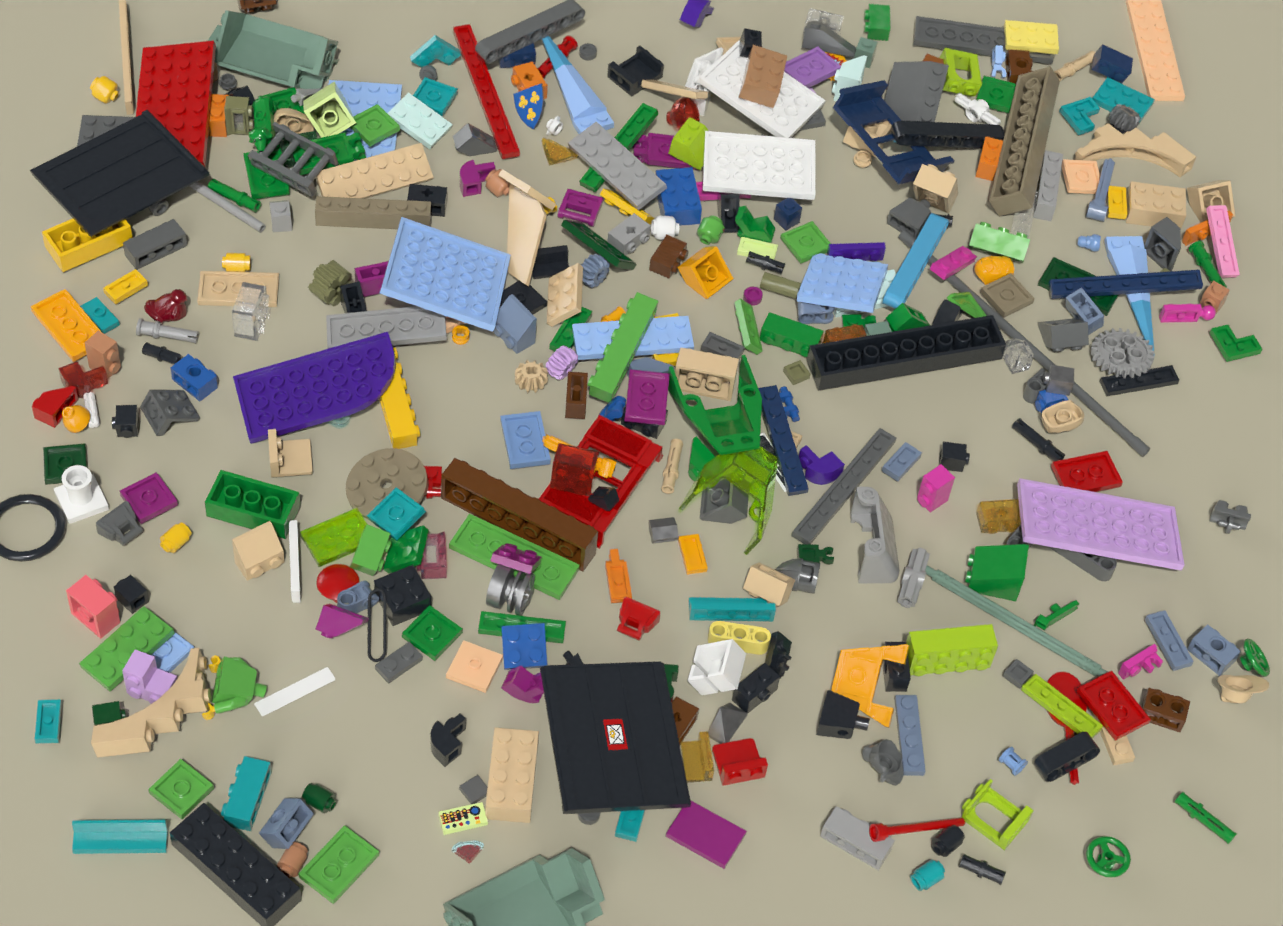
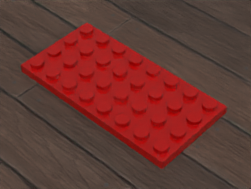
[135,40,216,166]

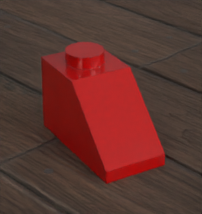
[32,386,78,428]

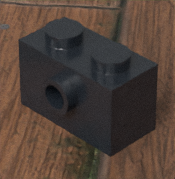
[732,663,780,713]

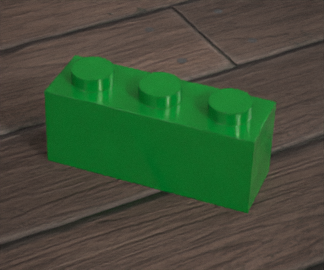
[760,312,824,357]

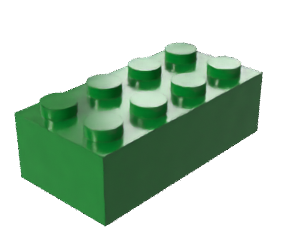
[205,470,300,539]

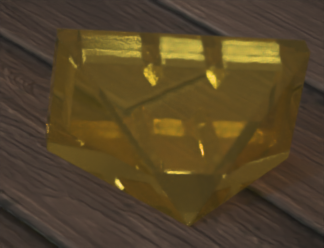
[542,138,579,166]

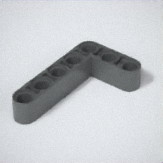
[1006,525,1117,582]

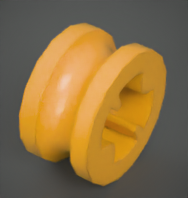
[452,325,470,345]

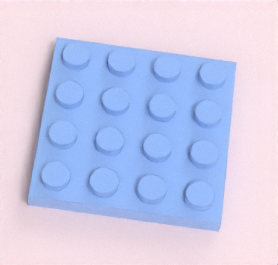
[797,253,888,313]

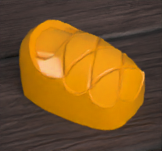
[974,256,1015,285]

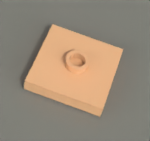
[1061,159,1100,194]
[446,640,503,693]

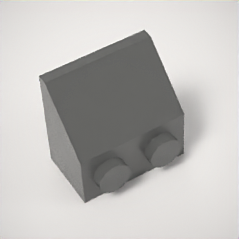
[1144,217,1181,271]
[1038,318,1089,352]
[700,472,749,524]

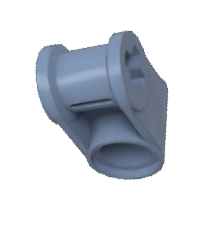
[797,302,835,324]
[337,581,379,613]

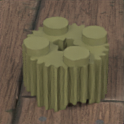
[308,260,352,306]

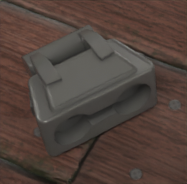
[96,501,143,546]

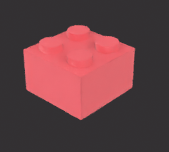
[66,575,120,639]

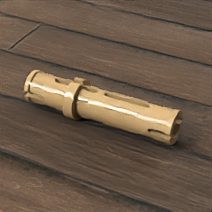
[1054,51,1096,81]
[661,439,683,494]

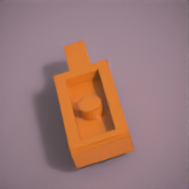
[605,549,632,603]

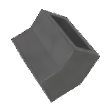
[649,517,679,544]

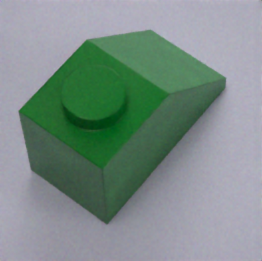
[886,303,930,332]
[688,436,722,486]

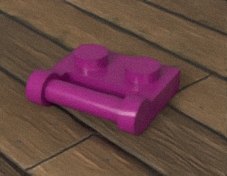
[557,189,603,227]

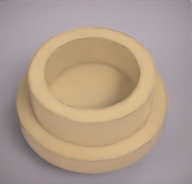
[853,150,872,167]

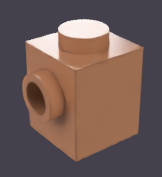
[1200,281,1230,314]

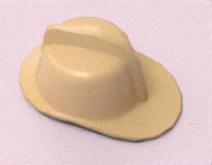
[1218,675,1269,704]

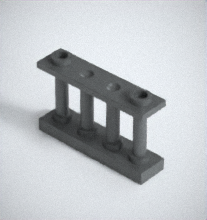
[248,122,338,197]

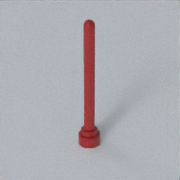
[869,818,965,842]

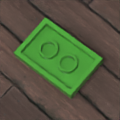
[298,825,379,904]

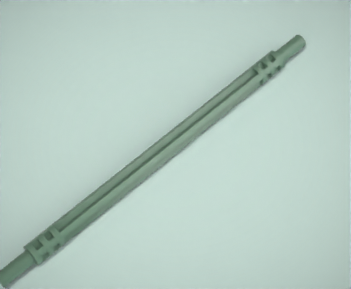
[925,565,1120,679]

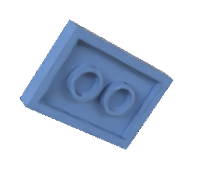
[500,411,551,469]

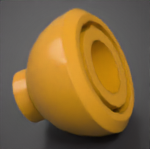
[62,405,90,433]

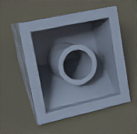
[493,294,537,354]

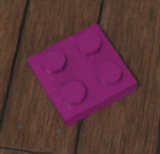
[120,472,178,524]
[490,543,542,574]

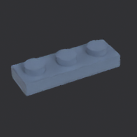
[1145,610,1194,671]

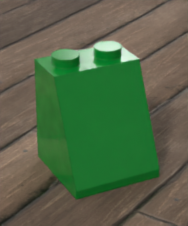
[965,544,1029,602]

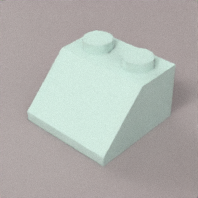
[832,55,867,101]

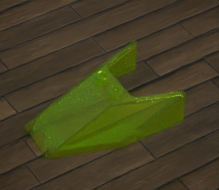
[679,446,778,555]

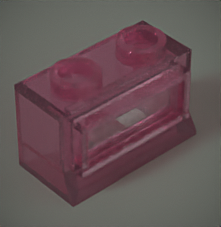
[416,532,447,579]

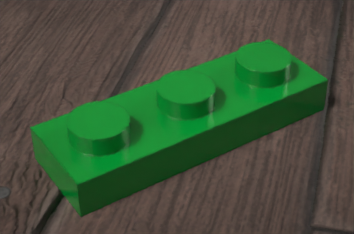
[549,307,592,351]

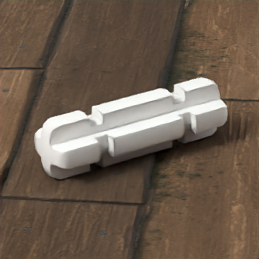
[83,392,100,428]

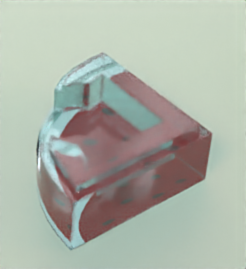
[452,840,484,864]

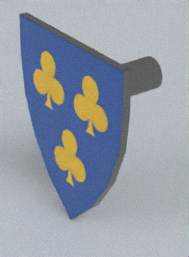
[513,83,546,129]

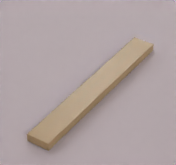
[119,0,134,115]

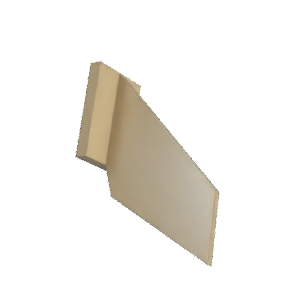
[498,169,556,286]

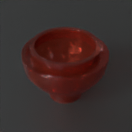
[666,97,700,130]

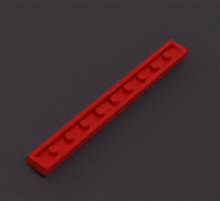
[453,24,520,159]

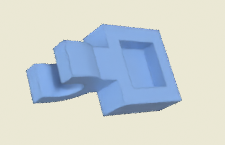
[991,45,1006,78]

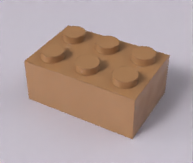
[739,45,787,108]

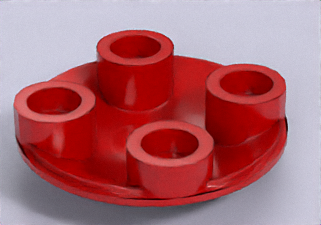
[316,564,359,603]

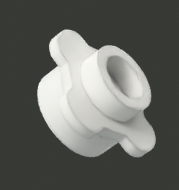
[546,116,563,136]

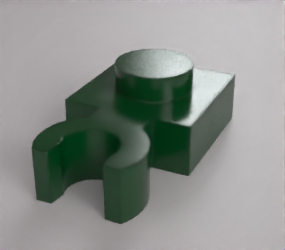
[797,544,834,565]

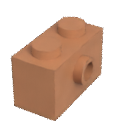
[85,330,121,379]

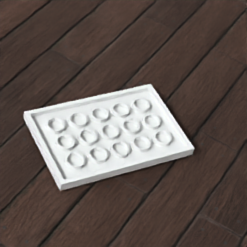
[698,41,826,138]
[703,131,815,200]

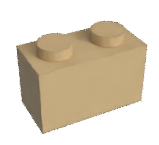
[743,562,795,606]

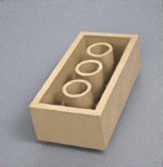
[485,728,539,823]

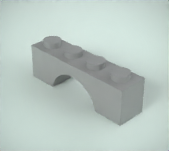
[1033,150,1063,221]

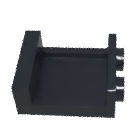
[607,45,664,97]

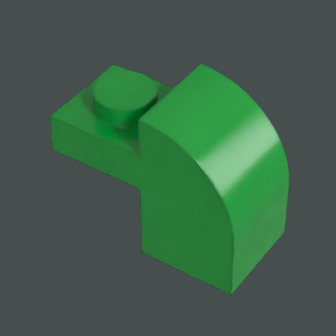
[735,206,776,243]

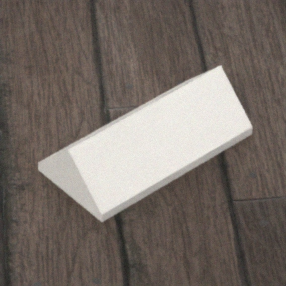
[677,47,724,116]

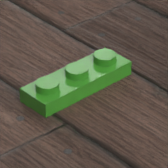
[734,298,763,355]

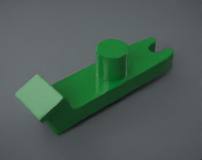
[1034,600,1080,631]

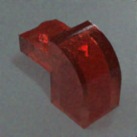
[58,361,108,398]

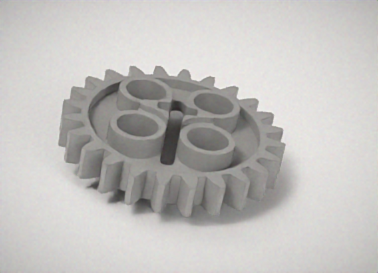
[1091,328,1155,378]

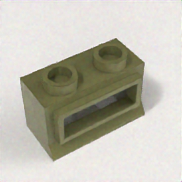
[224,96,254,136]

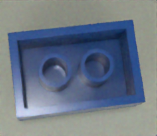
[655,167,702,226]

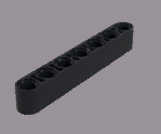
[891,120,1005,149]

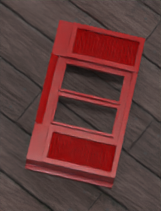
[539,415,663,549]

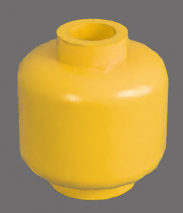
[90,76,119,104]

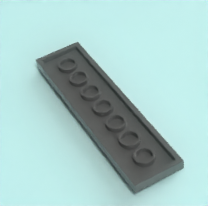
[913,16,1054,64]

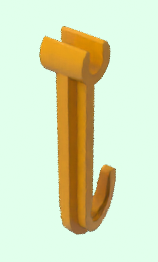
[542,434,617,478]

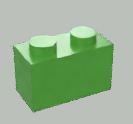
[350,524,392,576]

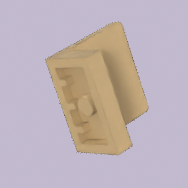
[268,429,313,477]

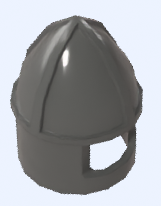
[775,558,821,594]

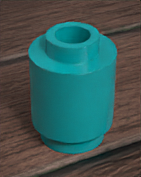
[910,859,945,891]

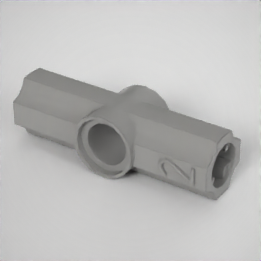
[897,548,930,608]

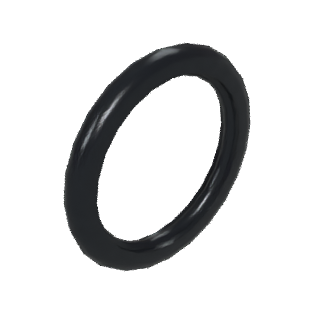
[0,494,66,562]

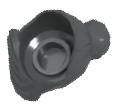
[862,739,904,786]

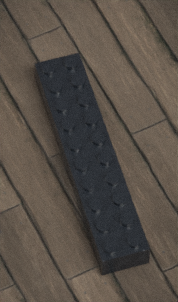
[807,315,1006,391]

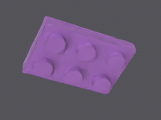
[784,47,841,88]

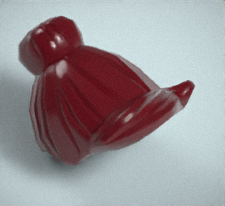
[144,289,188,324]

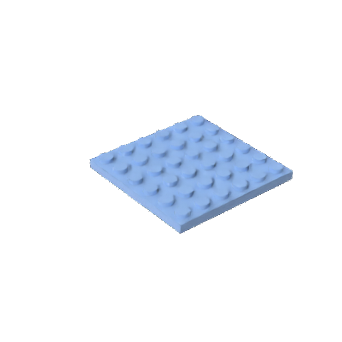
[380,217,511,332]

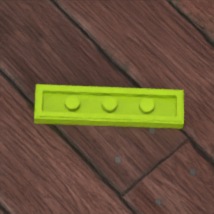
[1021,674,1103,739]

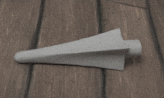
[291,88,323,106]

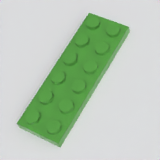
[449,514,580,600]

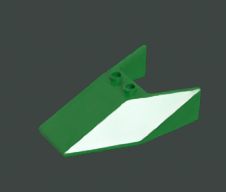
[668,355,762,455]

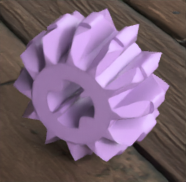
[546,346,578,380]

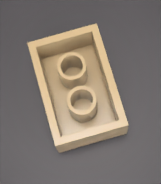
[913,164,958,213]
[1126,181,1186,229]
[675,347,739,401]

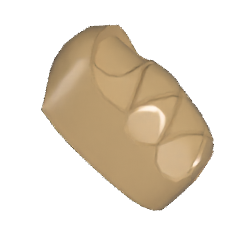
[274,108,314,139]
[1042,400,1084,433]

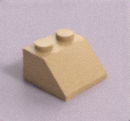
[843,121,892,157]
[1187,180,1236,223]
[232,521,284,581]

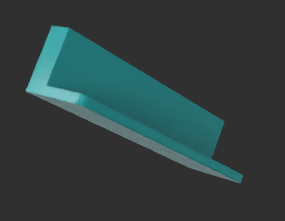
[688,597,776,622]
[72,820,168,854]

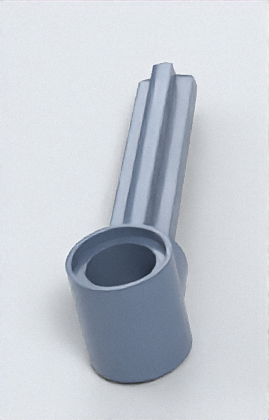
[1086,158,1115,222]

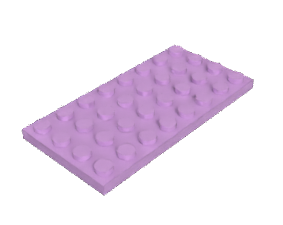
[1017,478,1184,571]

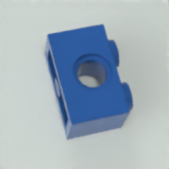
[170,354,218,402]

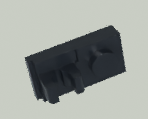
[766,631,792,679]

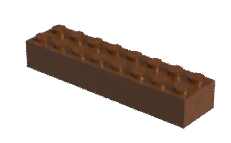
[441,458,598,572]

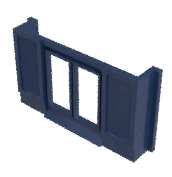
[833,80,955,185]

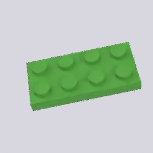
[79,606,175,692]

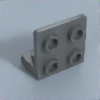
[140,390,200,436]

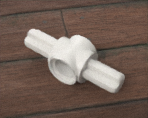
[954,93,1001,125]

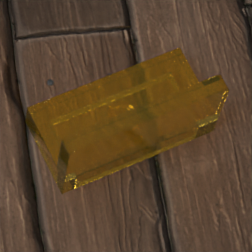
[681,731,714,783]

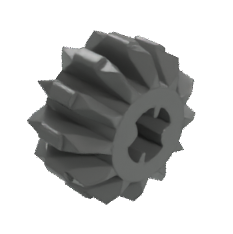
[1109,104,1141,132]

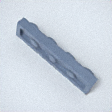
[894,695,926,776]

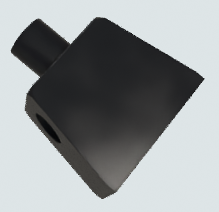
[816,690,870,739]

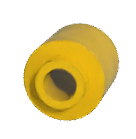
[222,253,251,272]
[160,522,192,553]

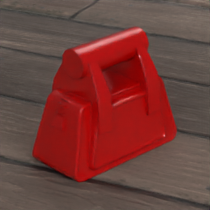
[617,597,660,641]

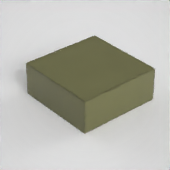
[783,360,811,385]

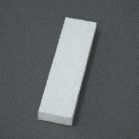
[289,520,301,603]

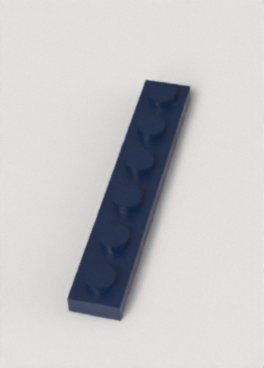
[758,385,809,496]

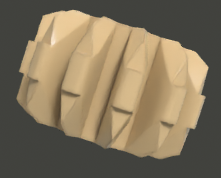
[515,360,548,393]

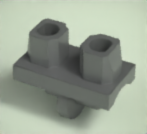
[1209,500,1251,534]

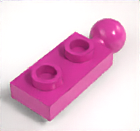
[1159,304,1216,323]

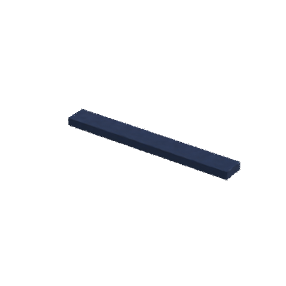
[1049,269,1203,299]

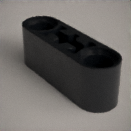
[1034,732,1100,782]

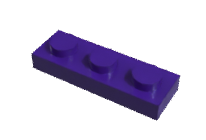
[827,242,886,261]

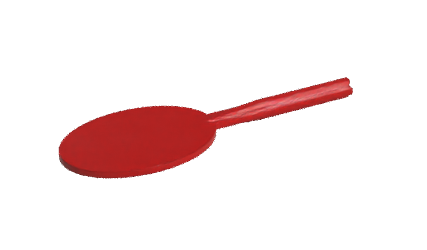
[1047,672,1087,785]

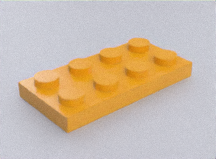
[31,289,101,362]

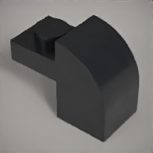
[430,713,466,767]

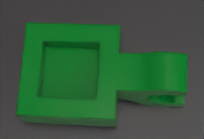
[841,314,876,334]

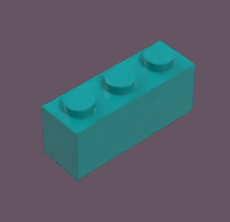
[221,756,272,831]

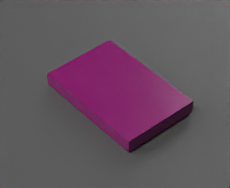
[625,369,669,425]
[666,801,747,869]

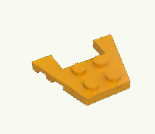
[831,644,910,728]

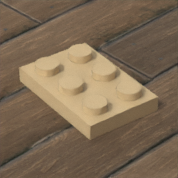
[547,263,583,327]

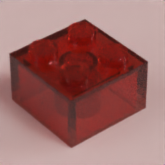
[550,443,599,496]

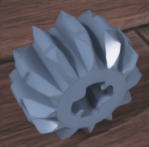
[581,254,610,288]

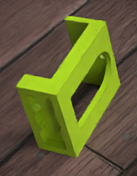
[939,48,982,97]
[961,779,1034,851]

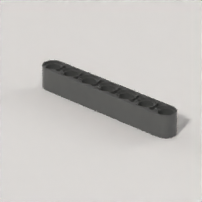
[475,0,586,63]

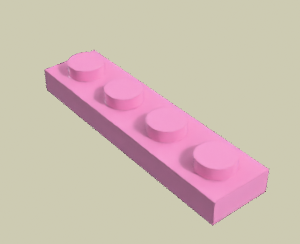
[1206,206,1240,278]

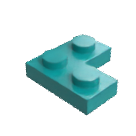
[410,35,461,67]
[1059,96,1100,135]

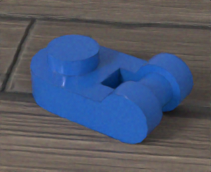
[598,396,626,421]

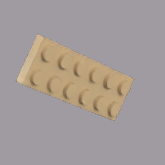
[316,143,434,198]

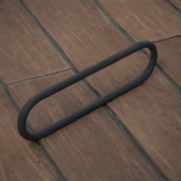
[367,588,387,662]

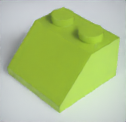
[668,117,708,170]

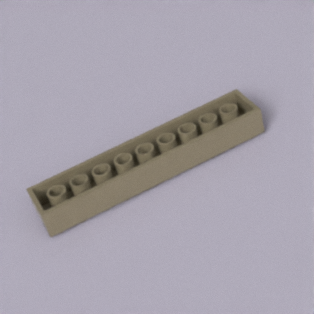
[989,66,1060,216]

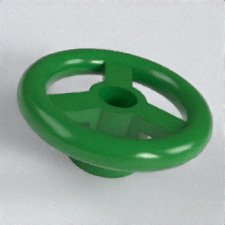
[1240,638,1270,677]
[1086,836,1131,878]

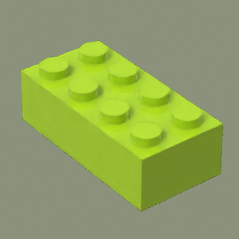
[906,624,998,676]

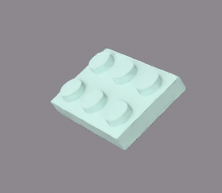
[387,93,453,150]

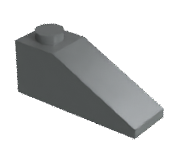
[802,21,856,57]

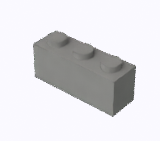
[820,806,895,871]

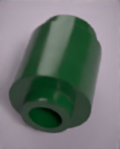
[302,783,337,814]

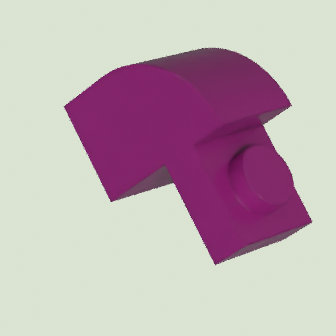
[459,160,496,197]
[501,665,544,703]

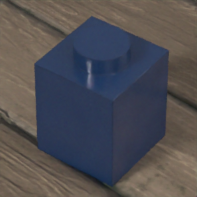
[774,198,802,231]

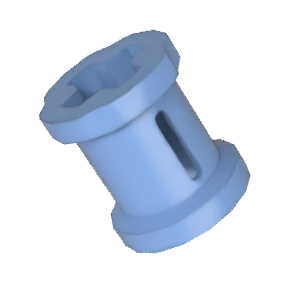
[999,747,1028,776]

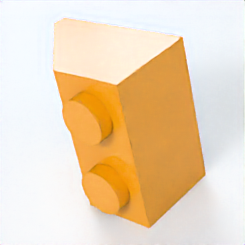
[677,246,733,299]

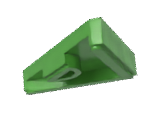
[947,292,987,318]

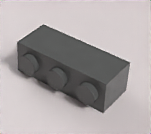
[123,219,187,270]

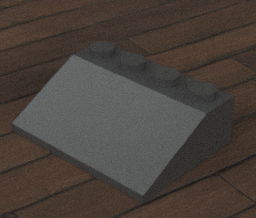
[884,61,949,122]

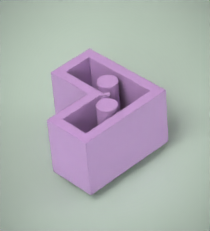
[122,650,177,704]

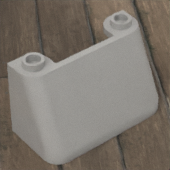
[850,487,900,583]

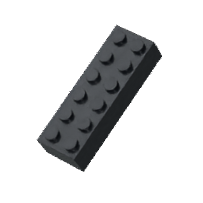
[169,803,302,926]

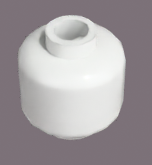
[651,216,679,240]

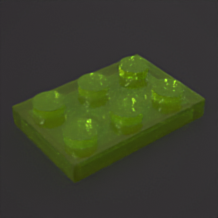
[300,508,367,567]

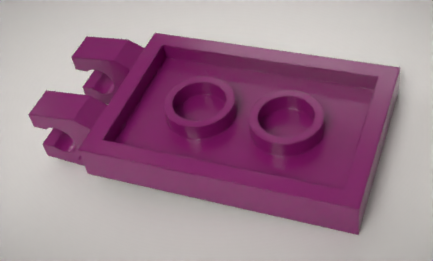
[632,133,702,171]

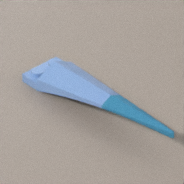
[542,36,614,134]
[1104,236,1155,355]

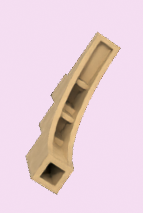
[1075,123,1196,177]
[91,648,211,758]

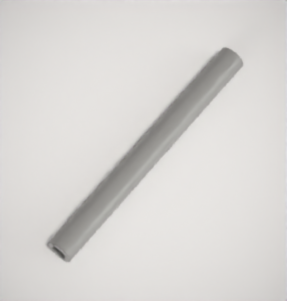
[189,181,266,233]

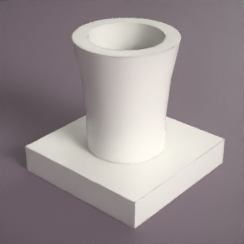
[53,465,109,524]

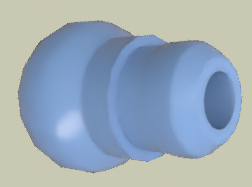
[1078,234,1101,252]

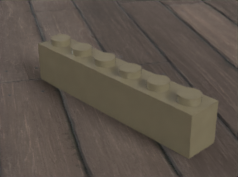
[315,196,431,229]

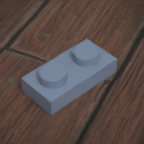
[882,442,922,481]

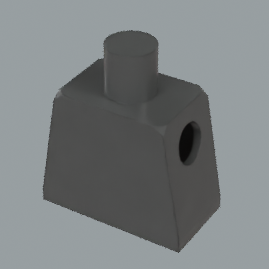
[887,198,931,239]

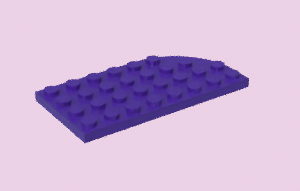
[233,332,395,444]

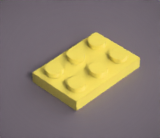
[1004,20,1059,54]

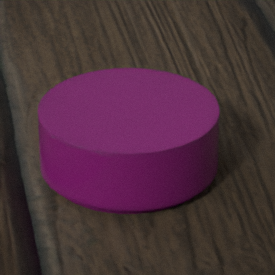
[743,286,763,305]

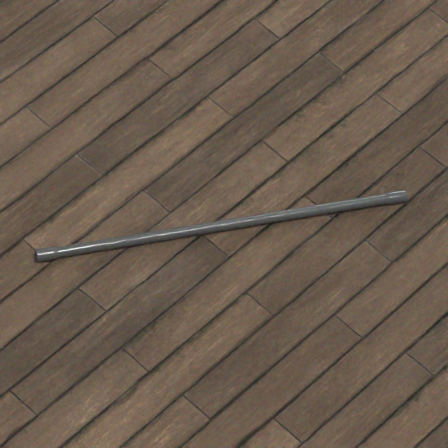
[898,230,1150,457]

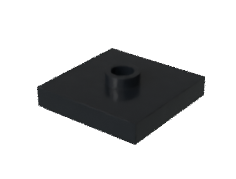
[500,280,548,314]

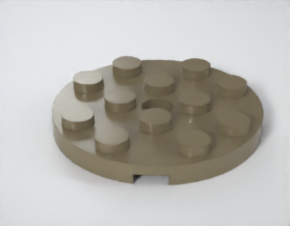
[346,448,429,519]

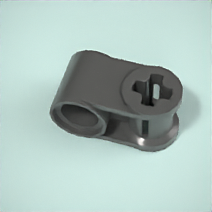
[1023,368,1046,404]

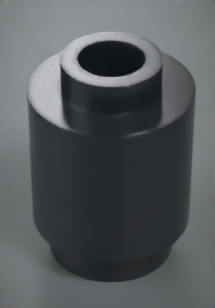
[932,825,965,857]

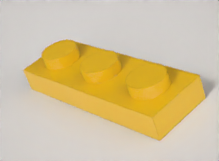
[600,188,654,224]

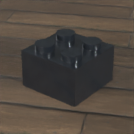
[374,565,431,626]

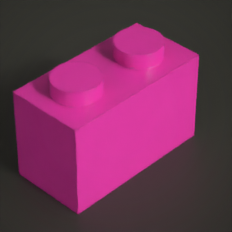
[917,464,955,513]

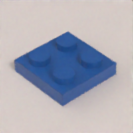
[501,623,547,670]

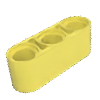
[708,621,771,655]

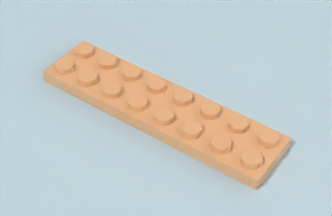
[1126,0,1185,101]

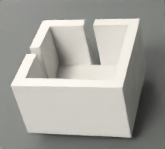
[688,639,746,695]

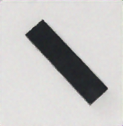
[1099,365,1179,397]

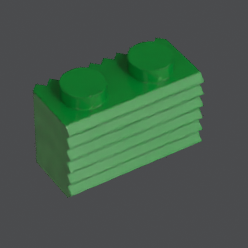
[864,4,891,41]

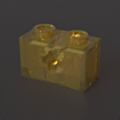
[976,499,1021,534]

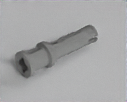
[136,318,199,344]

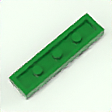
[478,611,566,644]

